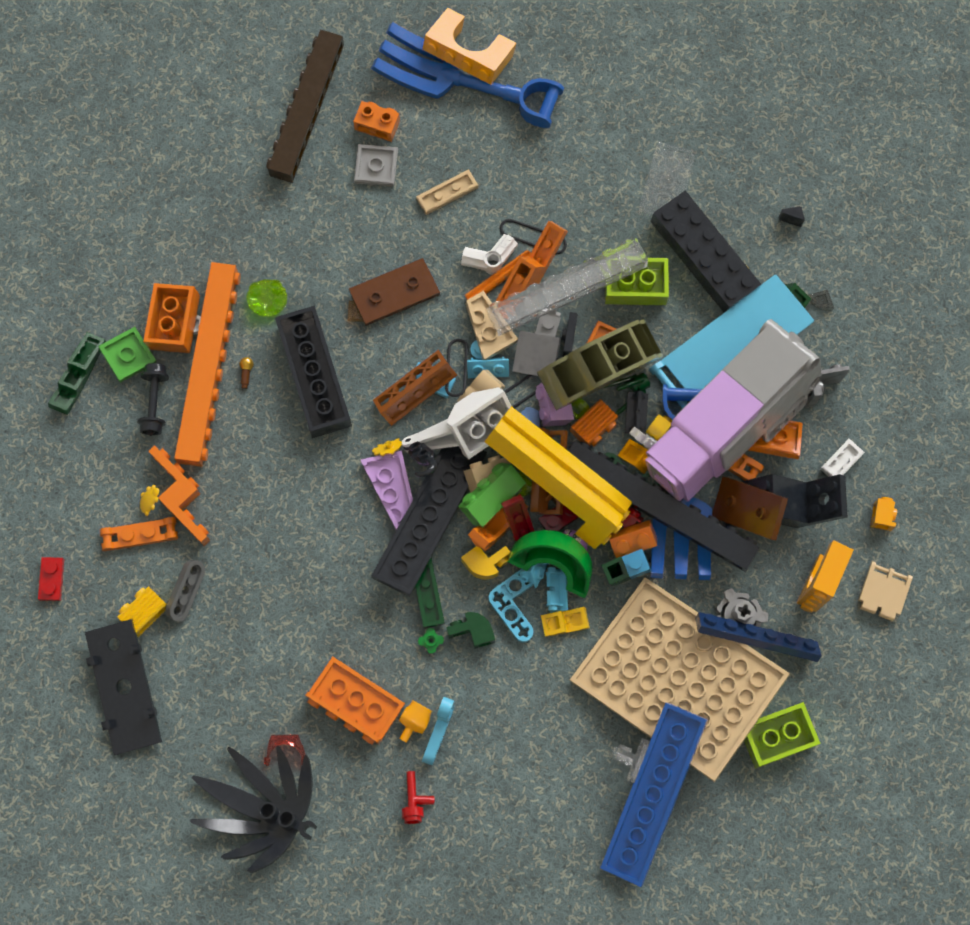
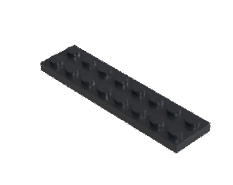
[371,446,487,597]

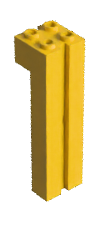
[484,406,632,549]

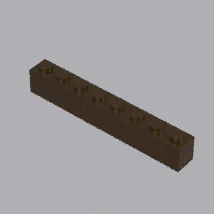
[266,29,344,183]

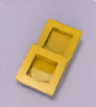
[541,607,590,637]

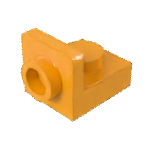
[618,439,648,474]

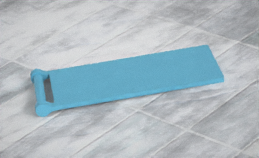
[649,275,814,409]

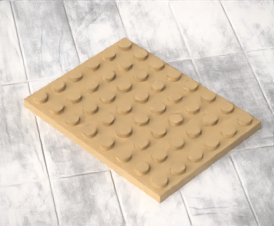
[570,577,790,783]

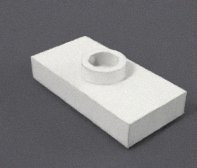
[820,439,865,477]

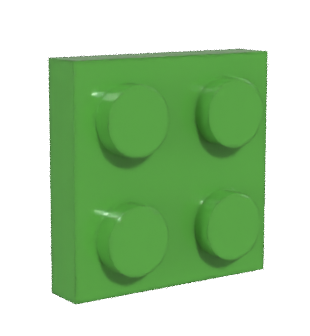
[98,327,156,383]

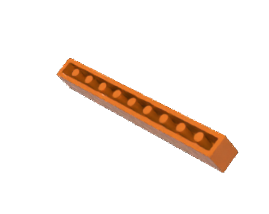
[174,262,241,467]

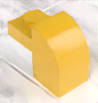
[461,546,510,580]

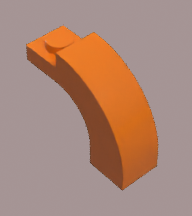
[468,495,529,551]

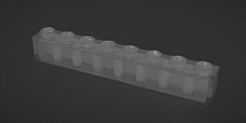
[486,238,648,337]

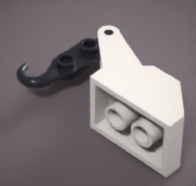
[402,387,511,477]

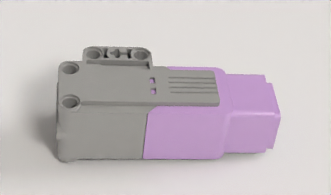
[645,319,822,502]

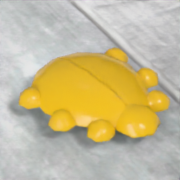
[372,438,402,457]
[140,485,159,516]

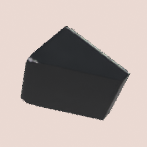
[778,206,805,227]

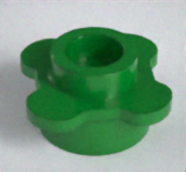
[418,628,444,654]

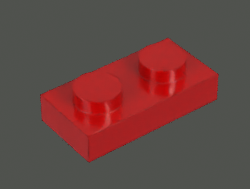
[38,557,65,601]

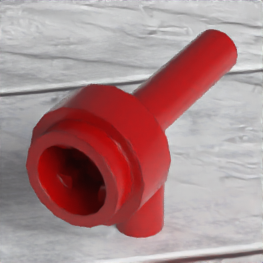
[402,771,435,824]

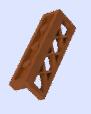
[373,350,457,426]
[530,428,568,515]

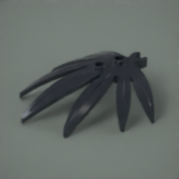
[190,746,317,873]

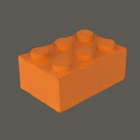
[143,283,200,353]

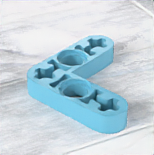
[489,569,534,643]
[422,697,455,765]

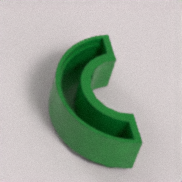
[508,530,593,598]

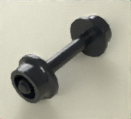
[137,363,169,436]

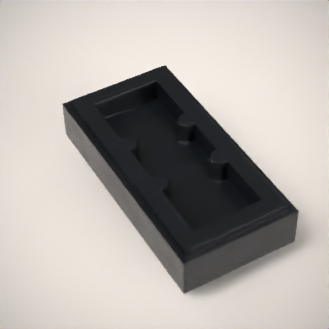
[561,312,578,357]

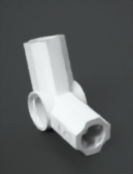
[461,234,518,275]

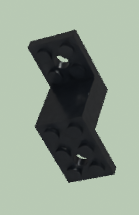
[725,474,848,528]

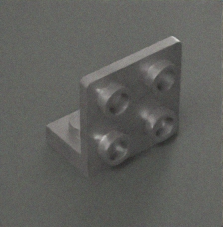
[805,364,850,408]

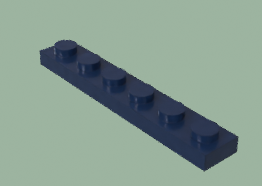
[695,612,821,662]

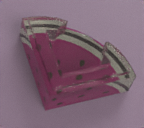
[808,290,834,311]

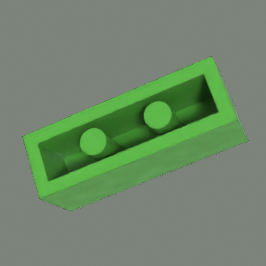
[458,463,526,527]

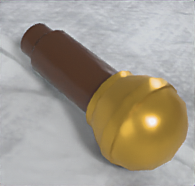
[239,357,254,389]

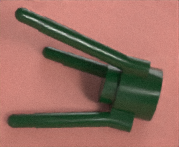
[604,373,650,415]

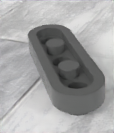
[166,560,205,622]

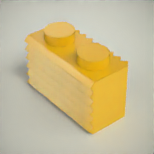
[117,586,167,637]

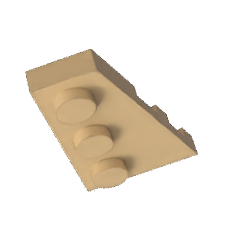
[466,291,518,360]

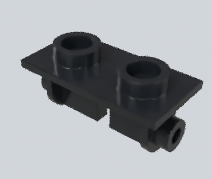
[625,391,648,435]

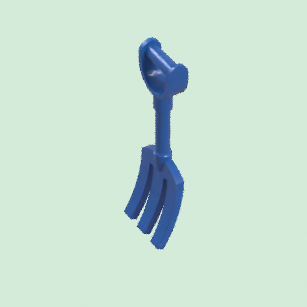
[371,22,564,128]
[651,384,712,580]

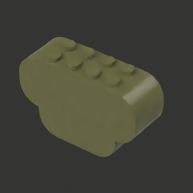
[537,319,663,411]

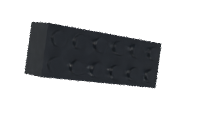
[650,190,761,312]
[275,305,352,438]

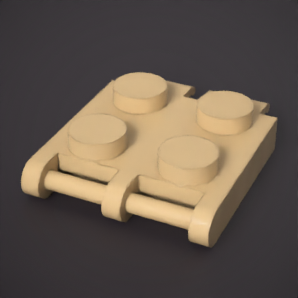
[858,561,913,621]

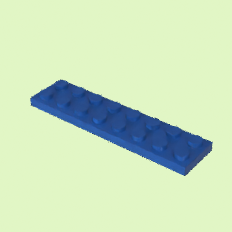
[600,702,708,887]

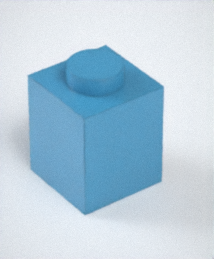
[622,549,651,579]

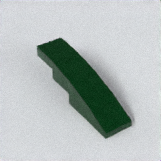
[48,332,106,415]

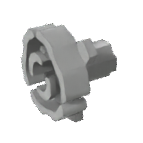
[715,588,768,627]

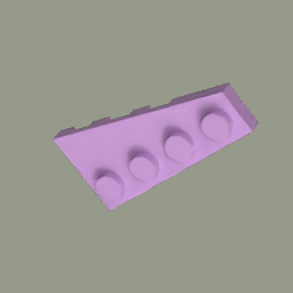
[361,451,413,530]

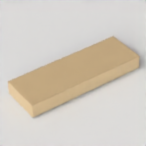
[416,169,479,215]

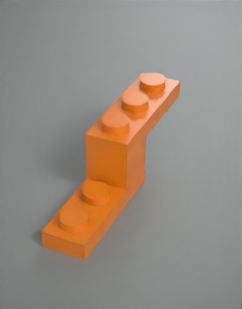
[494,221,568,321]
[149,445,210,546]

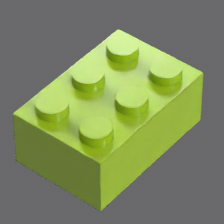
[605,257,669,305]
[744,702,821,769]

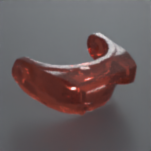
[264,734,306,766]

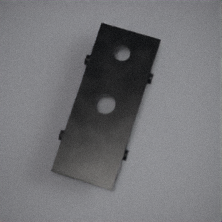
[85,619,162,755]

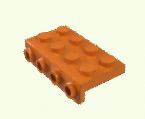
[305,656,405,745]

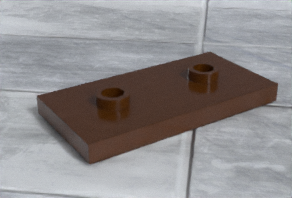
[349,258,440,326]
[712,476,788,541]

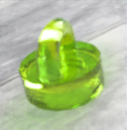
[572,399,590,419]

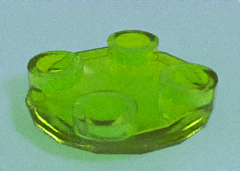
[247,279,287,317]

